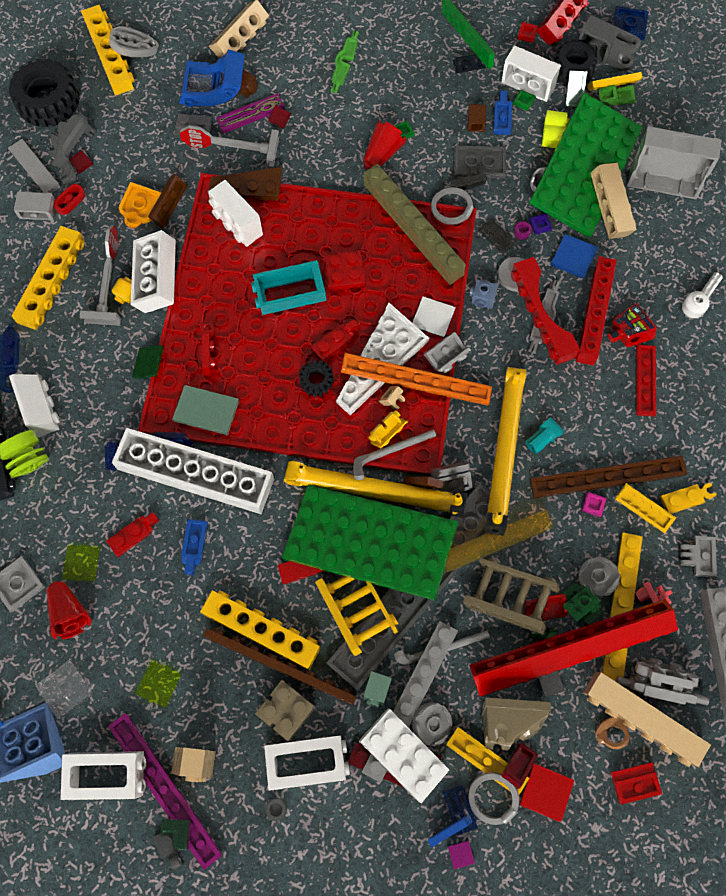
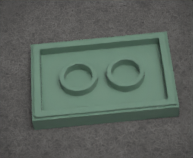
[173,385,239,435]

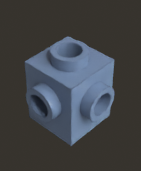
[469,280,498,309]

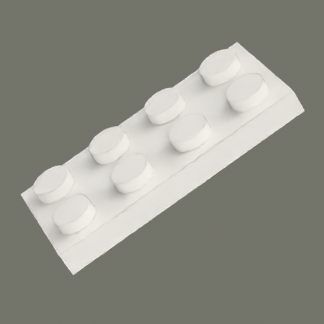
[359,708,449,803]

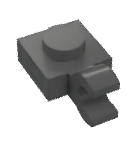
[152,827,183,870]

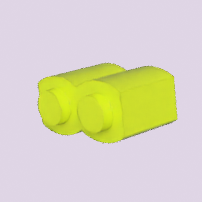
[542,110,570,148]

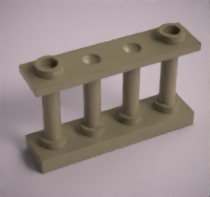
[463,558,560,634]

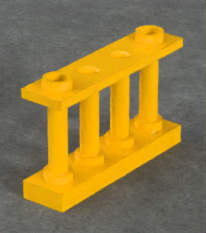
[315,576,398,656]

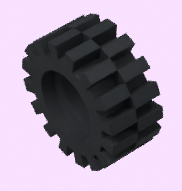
[299,360,334,397]

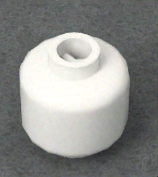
[682,291,710,318]

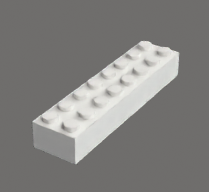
[112,428,274,514]

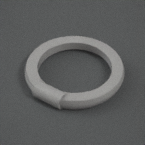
[431,187,474,225]
[468,772,519,825]

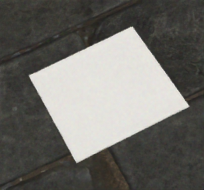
[412,297,456,337]

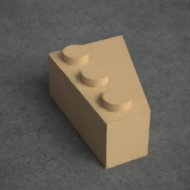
[171,747,216,782]

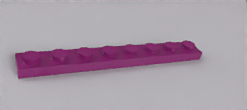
[108,713,223,870]

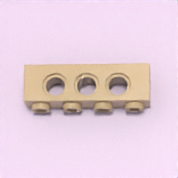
[209,0,269,59]

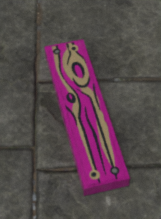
[216,94,285,134]

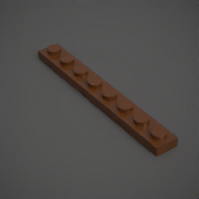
[529,455,687,499]
[203,628,357,706]

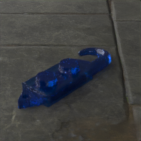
[0,324,20,393]

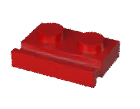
[610,762,662,804]

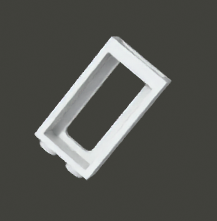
[265,736,350,790]
[61,751,146,800]

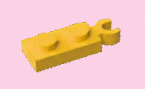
[660,483,717,514]

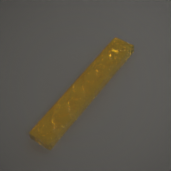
[445,509,554,572]

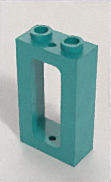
[251,260,326,315]

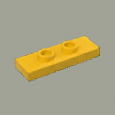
[615,483,676,533]

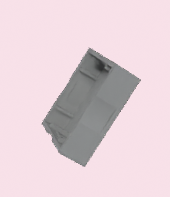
[627,126,722,199]

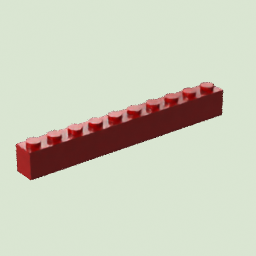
[469,599,678,696]

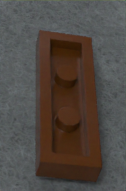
[148,174,187,228]

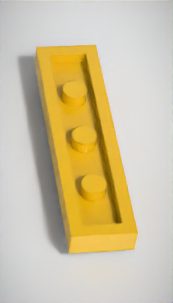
[446,727,529,794]

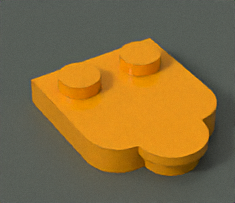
[119,182,161,228]

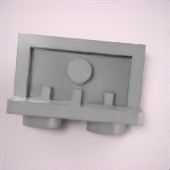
[424,332,471,373]

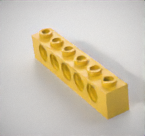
[81,5,135,96]
[12,226,85,330]
[200,590,321,670]

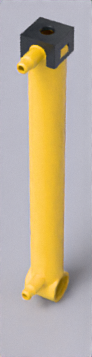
[484,367,526,536]
[284,461,467,518]

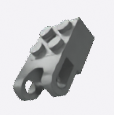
[578,15,640,71]

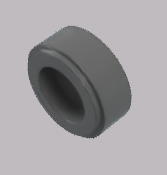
[265,798,287,821]

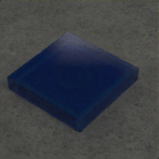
[613,6,649,40]

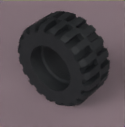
[9,59,80,127]

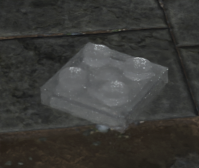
[35,659,94,720]

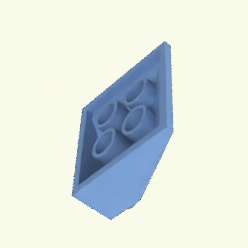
[0,702,65,783]

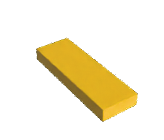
[587,72,642,91]

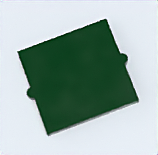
[132,345,164,379]

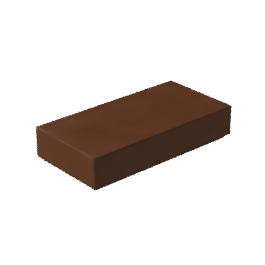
[403,476,443,488]

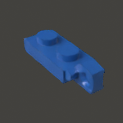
[493,90,512,135]
[181,519,208,576]

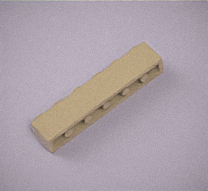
[583,672,711,767]

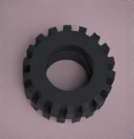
[554,40,598,87]

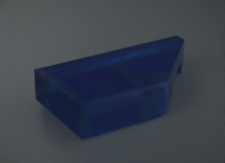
[152,432,192,447]

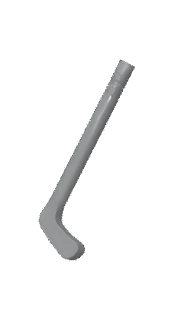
[353,429,436,480]
[394,630,490,665]

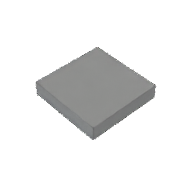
[0,556,45,612]

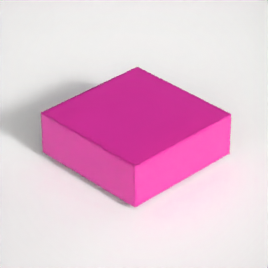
[582,492,607,517]

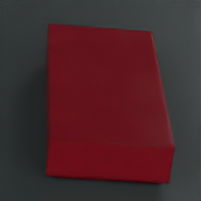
[501,742,538,789]

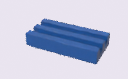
[428,815,473,848]

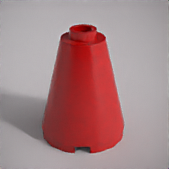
[363,120,406,170]
[46,581,92,640]

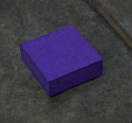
[529,213,552,235]

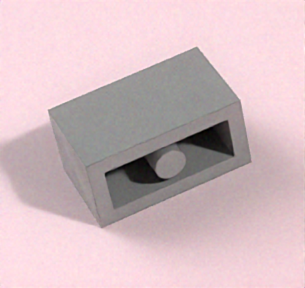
[14,191,56,221]

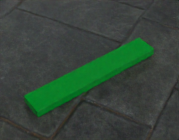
[442,0,495,69]

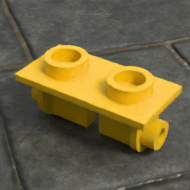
[369,410,407,448]

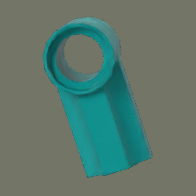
[525,417,565,454]

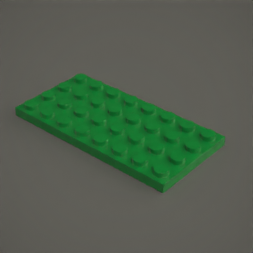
[529,92,643,237]
[282,485,458,601]

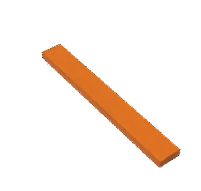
[341,353,492,406]

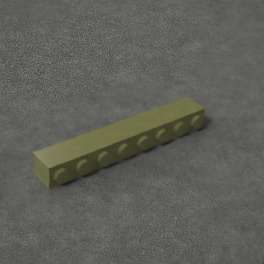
[363,164,466,285]

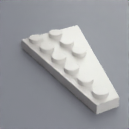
[336,303,429,415]

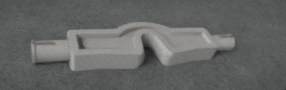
[528,280,560,354]

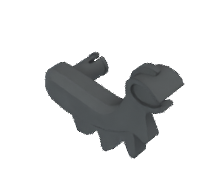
[47,113,96,185]

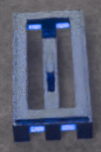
[443,785,478,836]

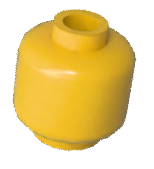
[111,276,132,304]

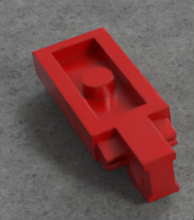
[311,319,359,362]
[202,323,215,375]
[106,513,160,557]

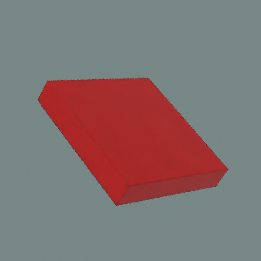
[519,763,574,822]

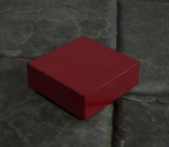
[268,105,291,129]
[69,150,93,174]

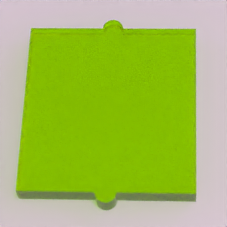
[62,544,100,582]
[135,660,182,708]

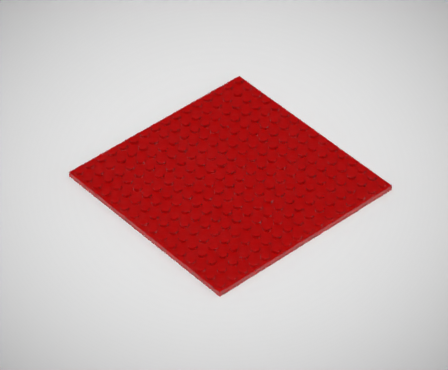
[138,173,477,476]

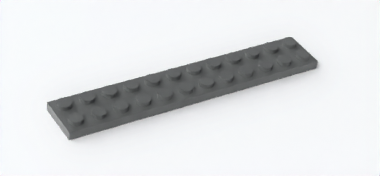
[326,483,511,691]

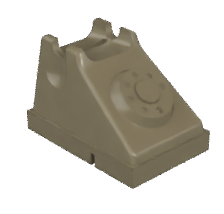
[481,697,551,751]

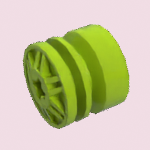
[0,430,49,478]

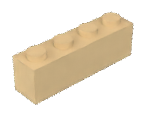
[590,163,637,239]

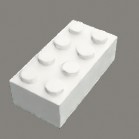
[131,230,176,313]

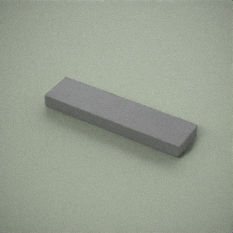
[8,139,60,193]

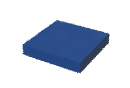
[551,234,598,279]

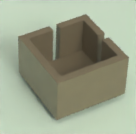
[255,680,316,742]

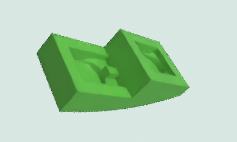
[598,85,636,105]

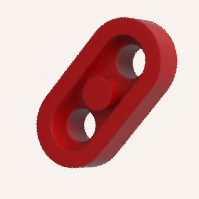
[53,184,85,215]

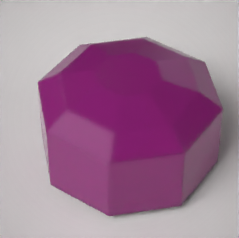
[513,221,532,240]

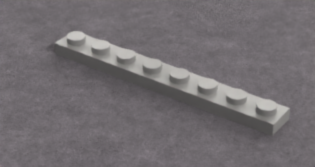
[362,621,458,783]

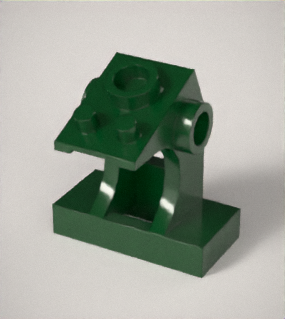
[561,582,603,625]

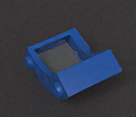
[179,49,245,107]

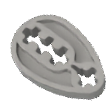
[109,26,159,57]

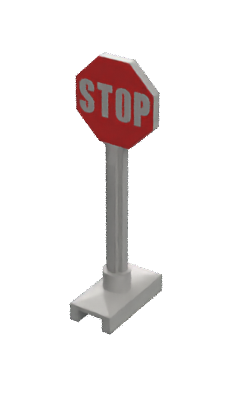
[180,125,279,168]
[80,225,121,326]

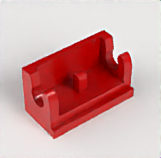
[523,593,568,621]

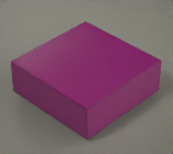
[447,840,475,869]

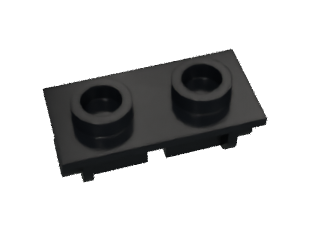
[453,54,487,74]

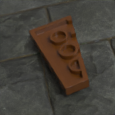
[209,167,283,201]

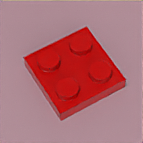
[325,251,365,291]

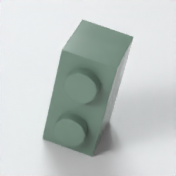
[363,671,392,708]

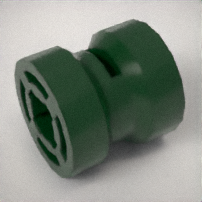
[529,623,557,641]

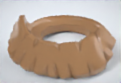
[595,716,630,749]

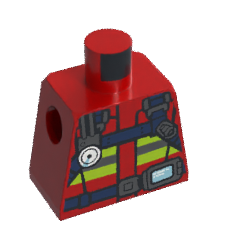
[607,303,657,347]

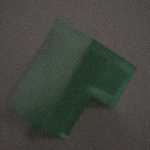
[160,819,191,850]

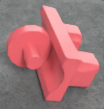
[635,581,673,604]

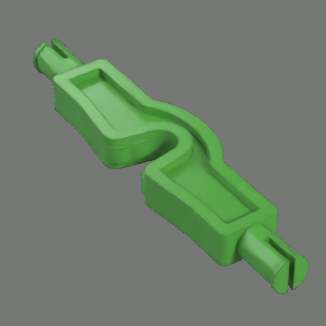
[331,30,359,93]

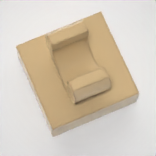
[379,386,405,409]

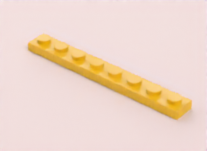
[602,532,643,682]

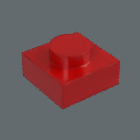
[517,22,538,43]

